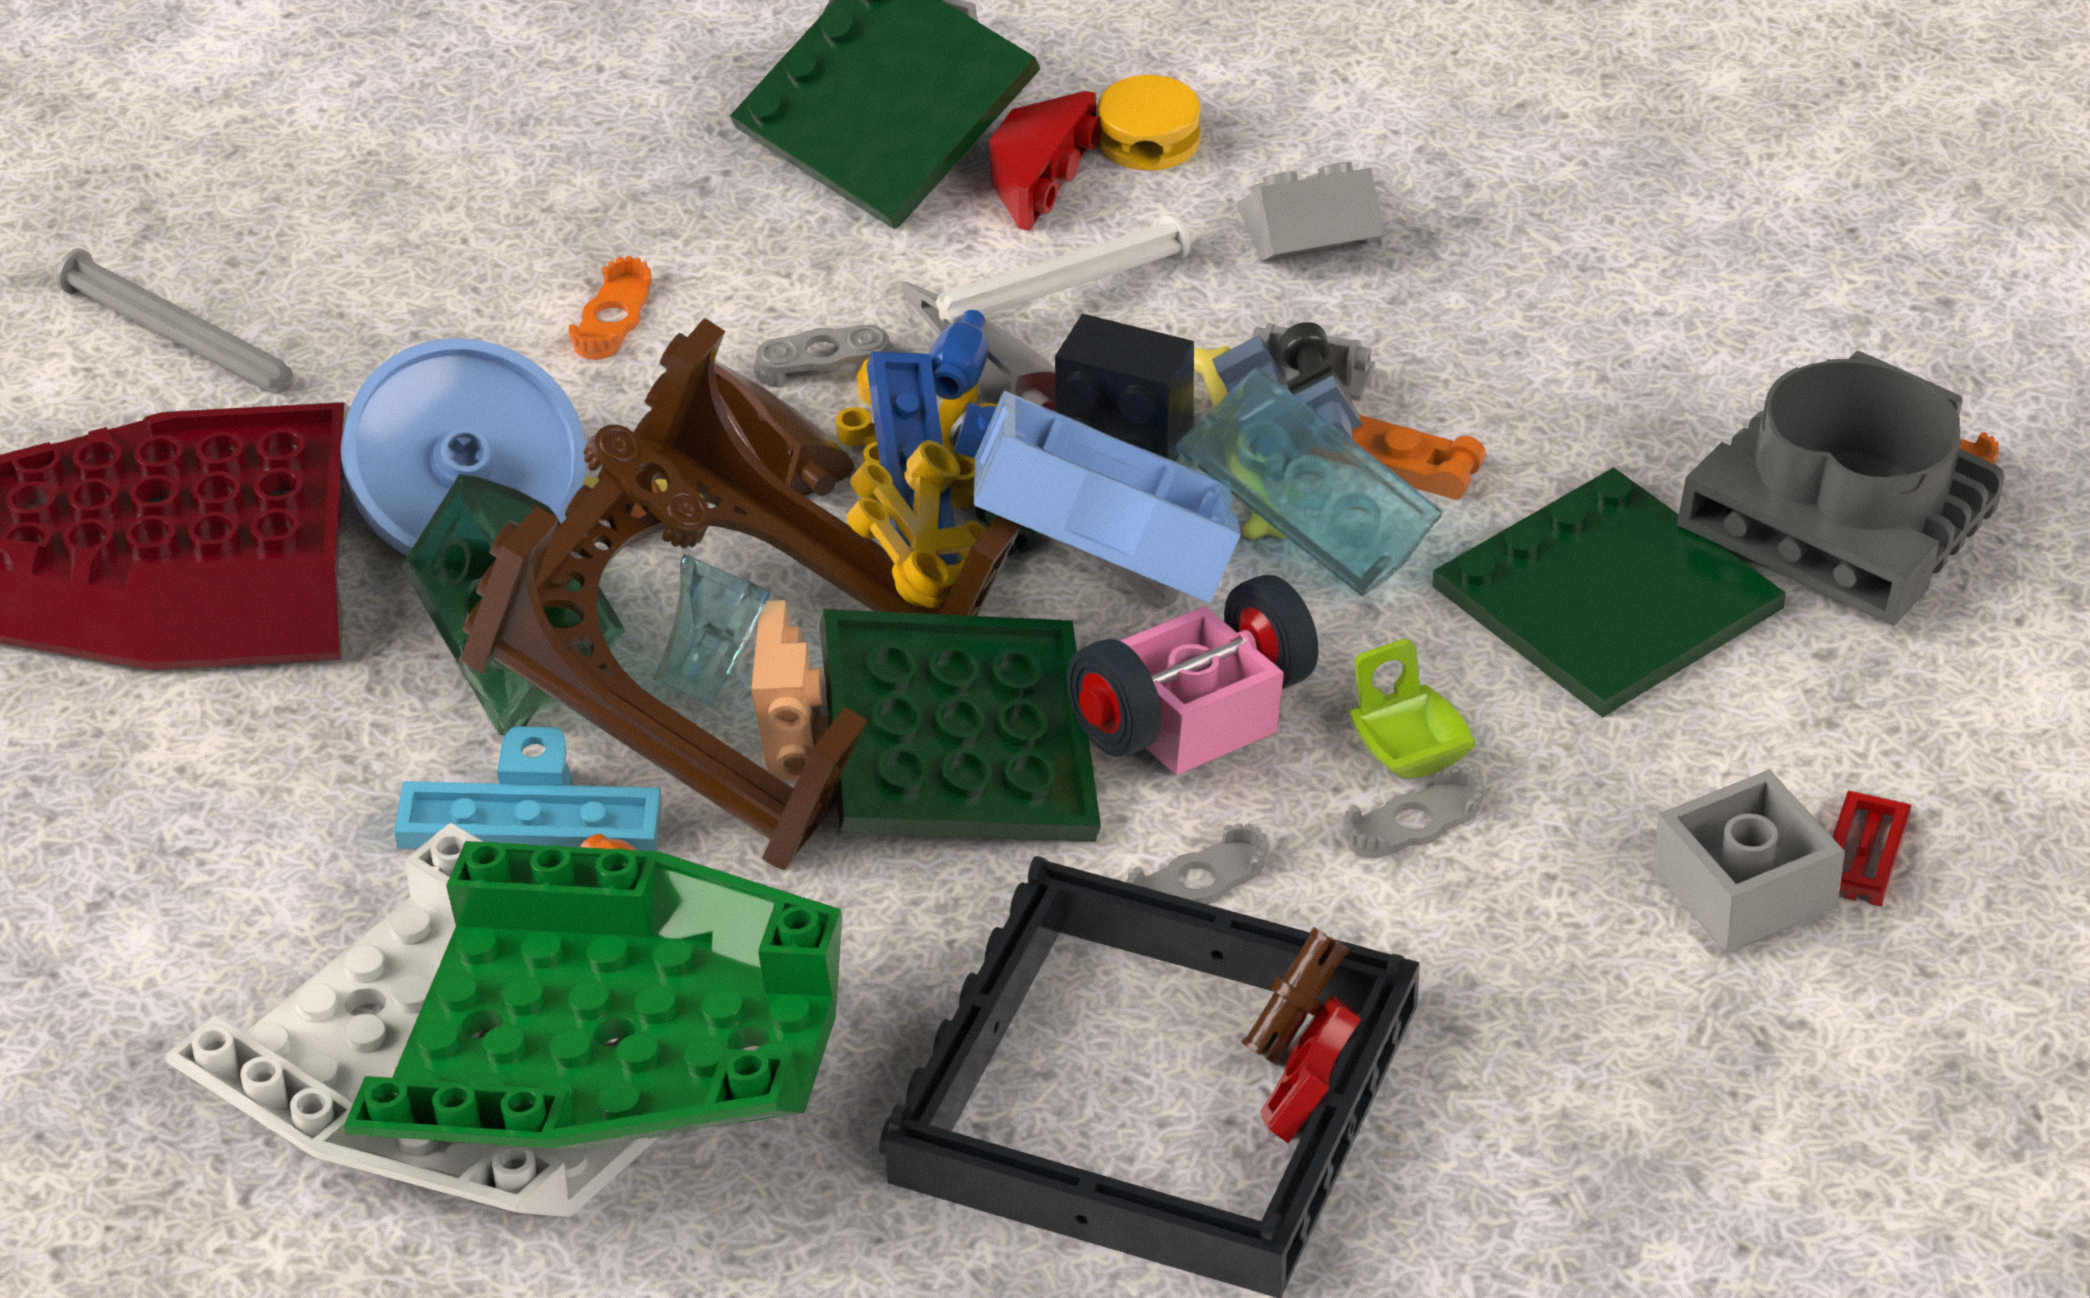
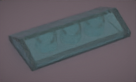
[1176,366,1443,597]

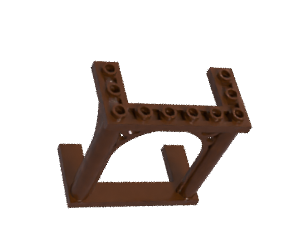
[460,318,1022,870]

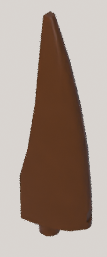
[715,361,854,496]

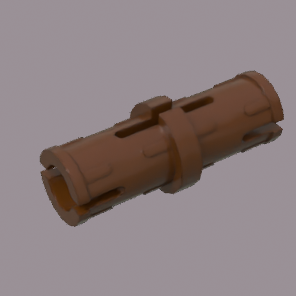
[1241,927,1350,1066]

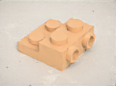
[751,600,829,780]

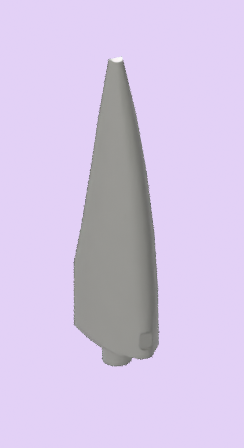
[901,281,1056,411]

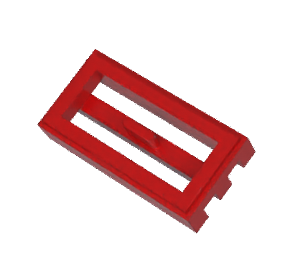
[1832,790,1912,907]

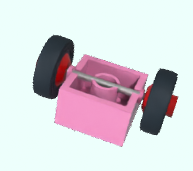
[1067,575,1319,776]

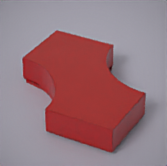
[1260,995,1361,1144]

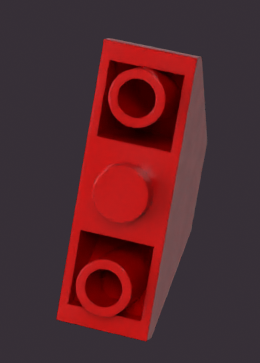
[989,91,1102,231]

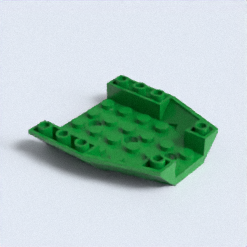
[344,841,842,1150]

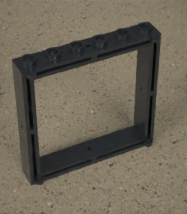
[879,856,1420,1298]

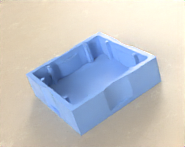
[974,391,1241,603]

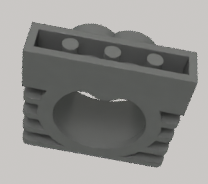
[1677,351,2005,626]

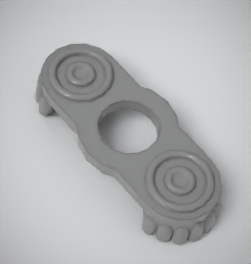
[754,325,893,388]
[1343,766,1485,858]
[1126,823,1268,904]

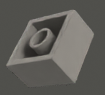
[1653,769,1845,953]

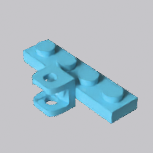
[394,726,663,851]

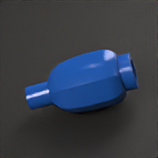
[929,310,989,400]

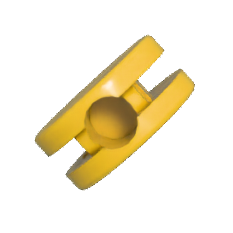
[1097,75,1201,171]

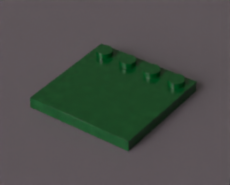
[730,0,1041,229]
[1432,467,1786,718]
[819,609,1101,842]

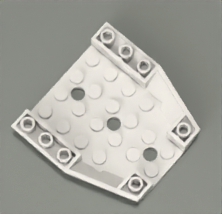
[165,822,659,1217]

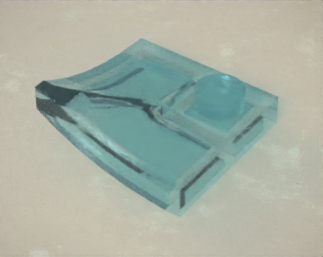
[653,554,771,706]

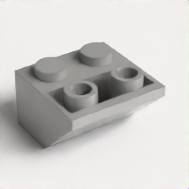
[1237,162,1384,262]

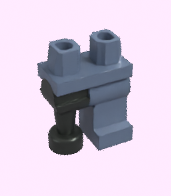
[1212,322,1362,481]

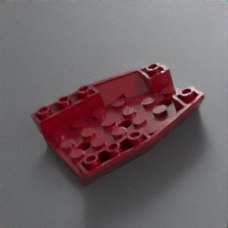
[0,402,350,670]

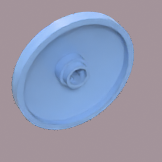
[341,338,586,572]

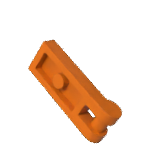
[1307,414,1486,500]

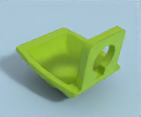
[1349,638,1476,779]

